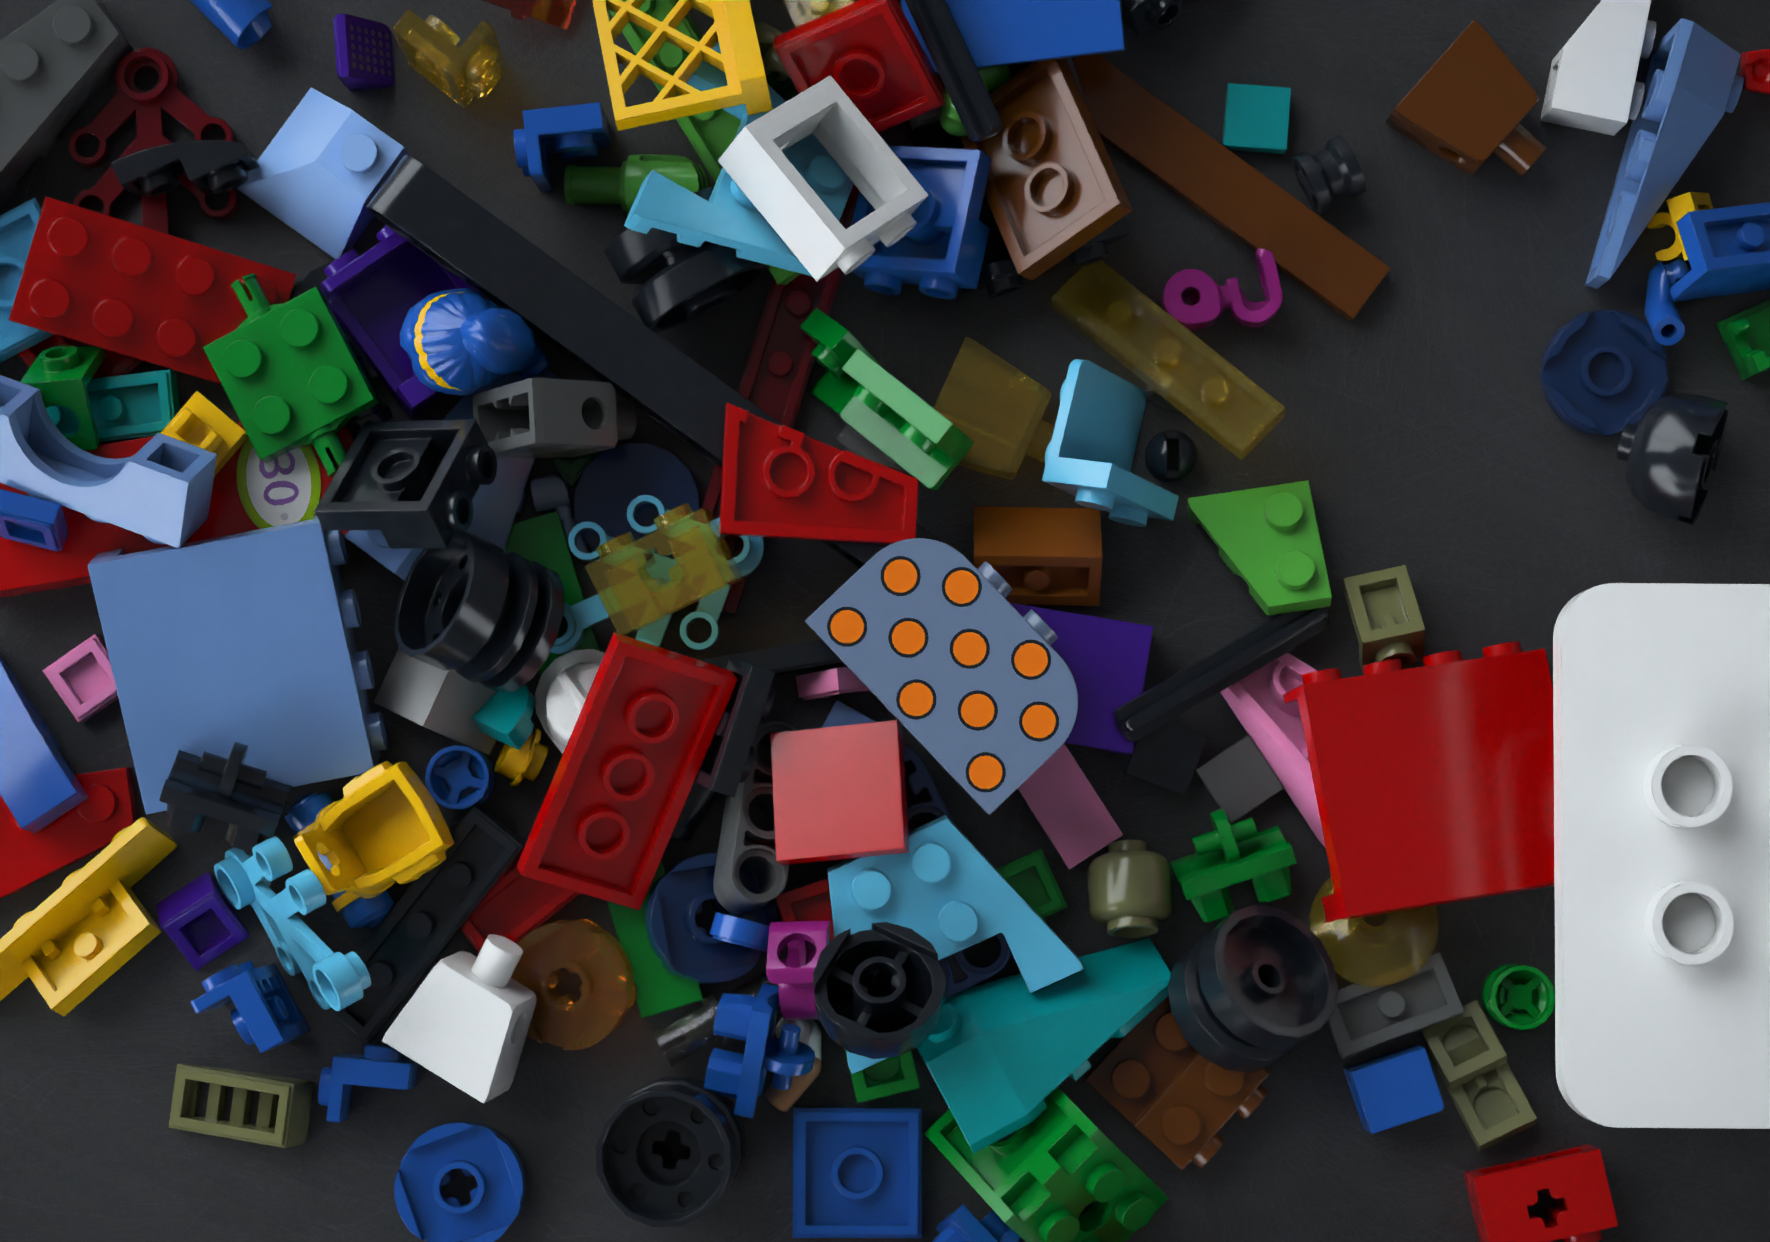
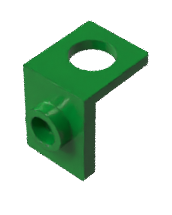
[20,345,106,451]

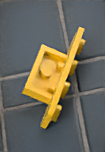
[0,817,177,1017]

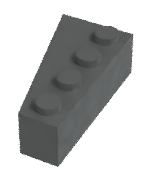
[0,0,134,206]

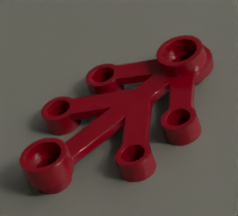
[68,47,240,235]

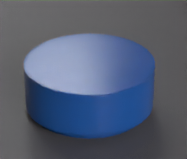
[710,912,770,952]

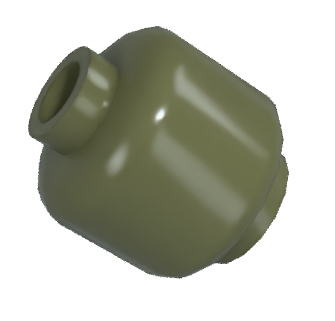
[1087,840,1173,938]

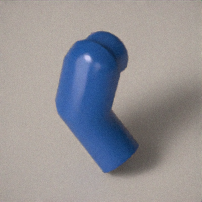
[1644,259,1689,346]

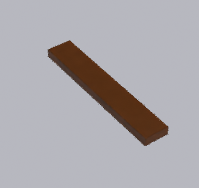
[1073,54,1391,322]

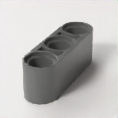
[713,721,796,915]

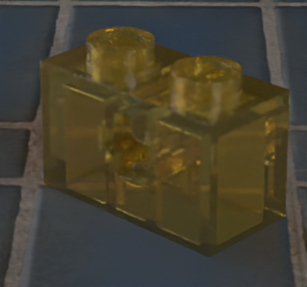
[585,503,744,636]

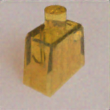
[934,337,1055,480]

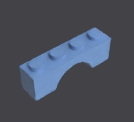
[0,375,217,549]

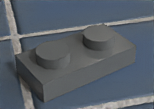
[1327,952,1464,1060]

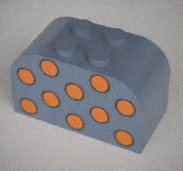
[805,538,1078,815]

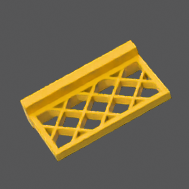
[592,0,773,131]

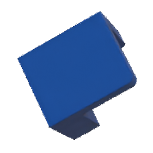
[1343,1044,1444,1134]

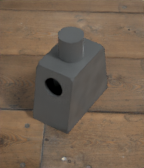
[472,377,637,459]

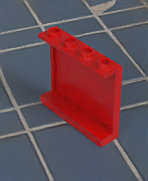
[1283,641,1554,923]

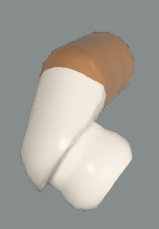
[764,1017,821,1112]

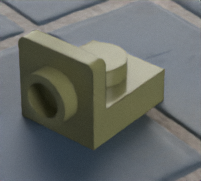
[1343,565,1425,672]

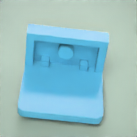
[1042,359,1179,527]

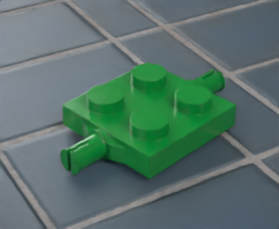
[203,273,379,478]

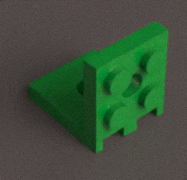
[924,1087,1169,1242]

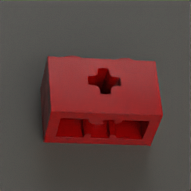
[1463,1144,1618,1242]

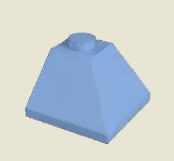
[237,87,410,260]

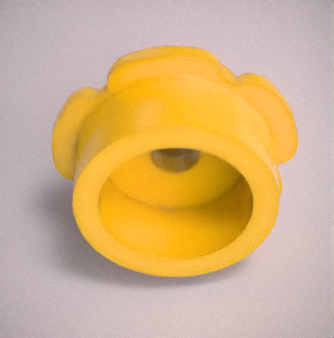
[494,728,549,787]

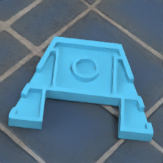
[624,41,854,276]
[827,815,1083,1074]

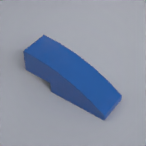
[0,653,89,833]

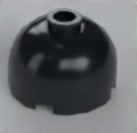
[1617,393,1729,525]
[813,922,946,1059]

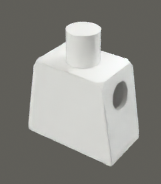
[382,934,537,1104]

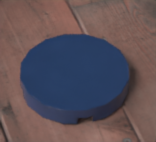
[1539,310,1669,437]
[574,443,700,559]

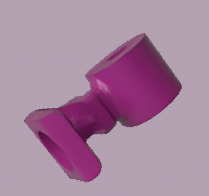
[1161,248,1282,331]
[766,921,830,1020]

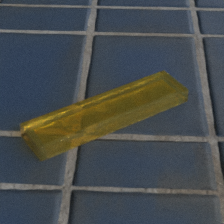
[1052,260,1285,461]

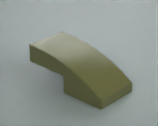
[1420,1000,1537,1152]

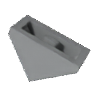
[374,648,497,755]

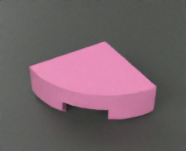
[795,667,870,701]

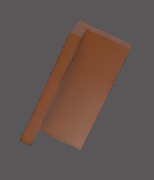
[973,506,1103,606]

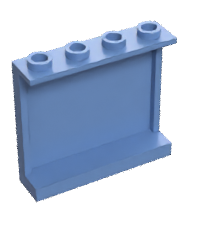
[87,515,388,814]

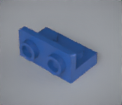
[513,102,612,192]
[190,960,311,1053]

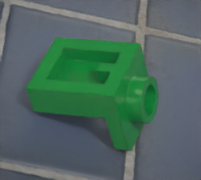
[800,308,884,417]

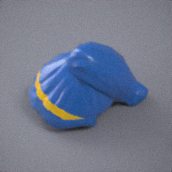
[399,288,550,396]

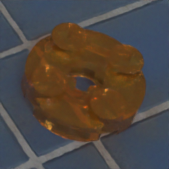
[511,918,637,1050]

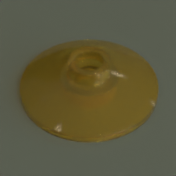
[1310,877,1439,987]

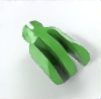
[564,154,711,215]

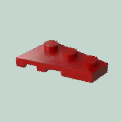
[719,403,918,544]
[0,767,138,899]

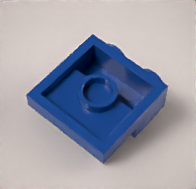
[851,145,992,300]

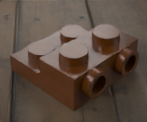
[1084,996,1269,1170]

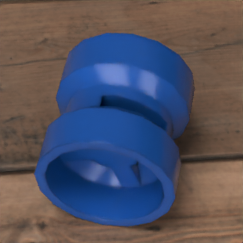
[425,745,496,810]

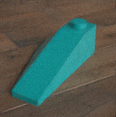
[917,938,1171,1153]

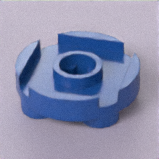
[394,1121,526,1242]

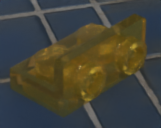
[392,9,503,108]

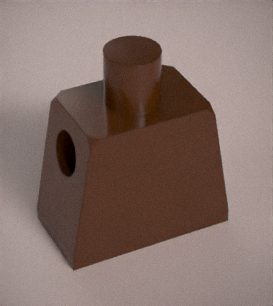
[1386,19,1547,177]

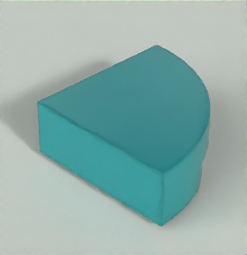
[471,684,537,750]

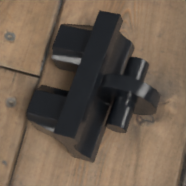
[159,742,292,853]

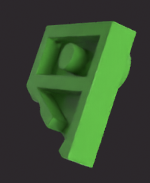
[1187,480,1332,616]

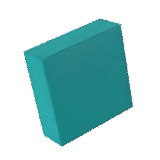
[1222,83,1291,154]

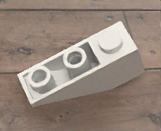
[1540,0,1656,136]

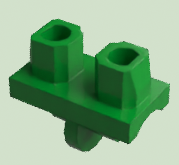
[1170,808,1297,923]

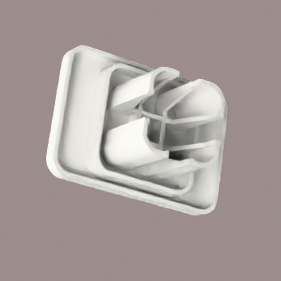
[1553,583,1770,1129]

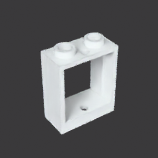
[718,75,929,282]

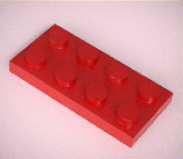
[9,196,296,384]
[517,632,738,911]

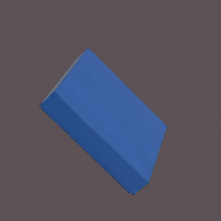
[793,1106,922,1238]

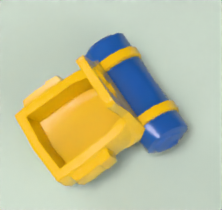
[284,761,454,930]

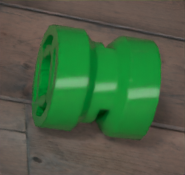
[1480,963,1555,1030]

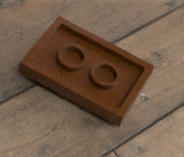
[960,58,1133,281]

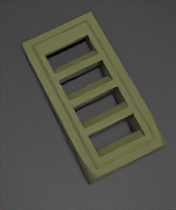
[168,1063,314,1148]

